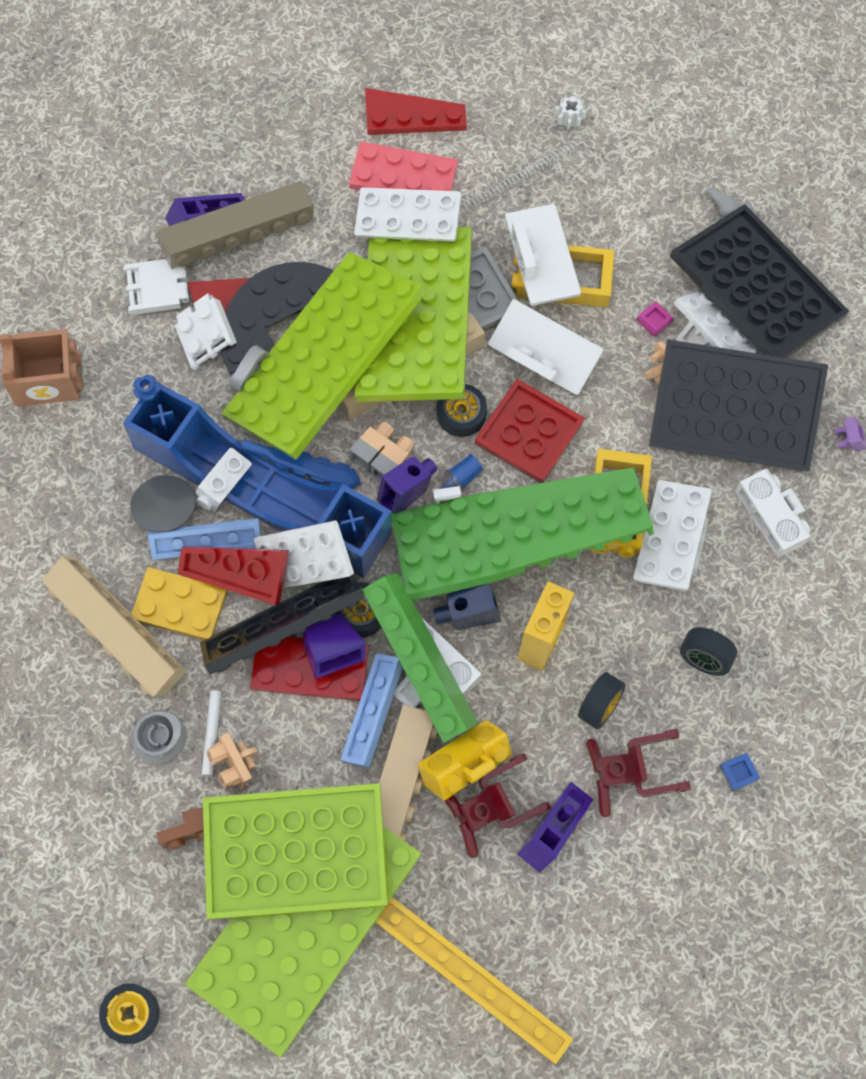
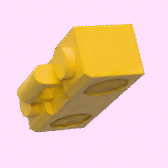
[418,720,513,801]

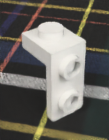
[195,448,251,513]

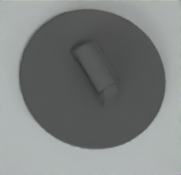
[130,475,196,533]

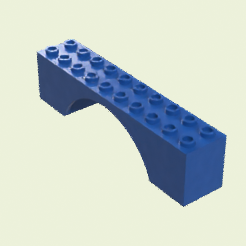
[123,383,392,578]

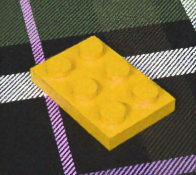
[131,567,228,640]

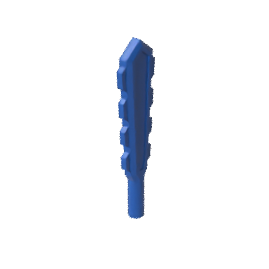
[240,439,361,489]

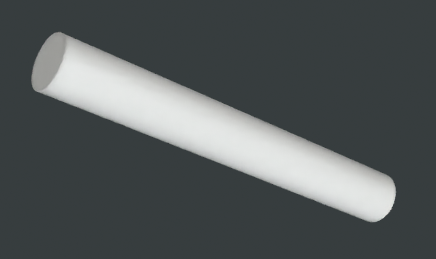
[201,690,221,777]

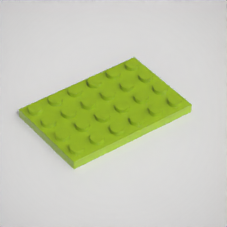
[203,783,388,920]

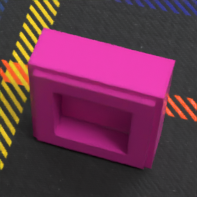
[636,301,674,337]

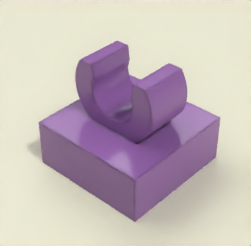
[835,416,866,451]

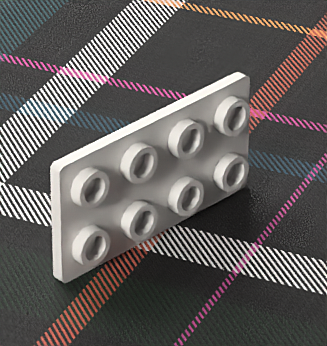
[354,188,462,242]
[505,204,581,306]
[674,290,762,354]
[488,299,604,395]
[634,480,712,591]
[254,520,354,588]

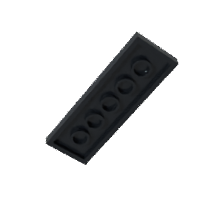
[200,574,365,675]

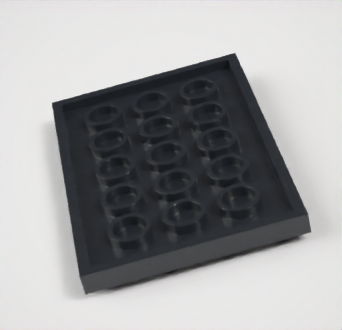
[670,204,849,358]
[649,339,828,472]

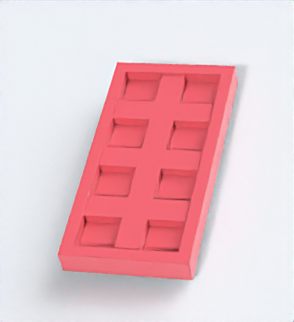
[349,141,458,191]

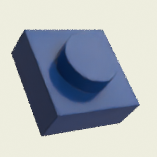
[720,753,760,792]

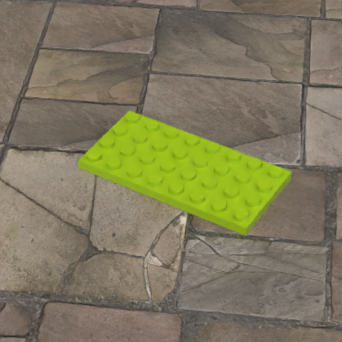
[355,226,473,402]
[221,252,427,460]
[185,786,422,1058]

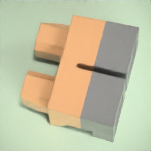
[349,421,414,481]

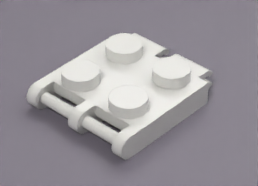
[123,259,189,315]
[175,293,236,371]

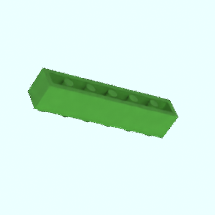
[362,573,479,743]

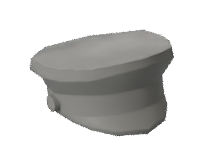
[131,710,187,765]

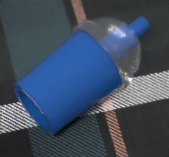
[440,454,484,492]

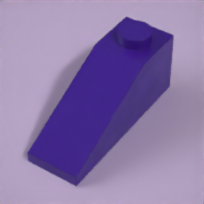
[165,193,245,226]
[517,782,593,873]

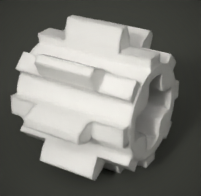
[555,96,586,129]

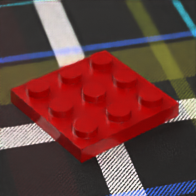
[474,379,585,483]

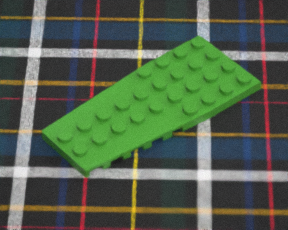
[391,468,654,601]

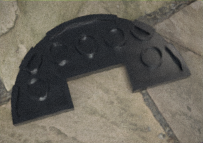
[221,262,334,375]

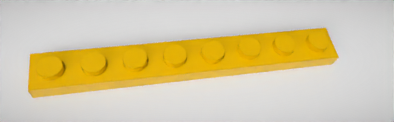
[375,898,573,1065]

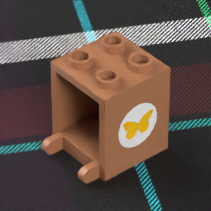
[0,329,84,407]

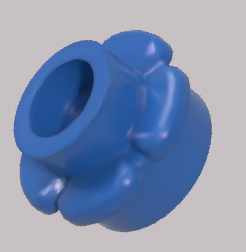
[133,375,160,402]

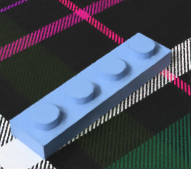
[148,518,261,560]
[340,653,403,769]

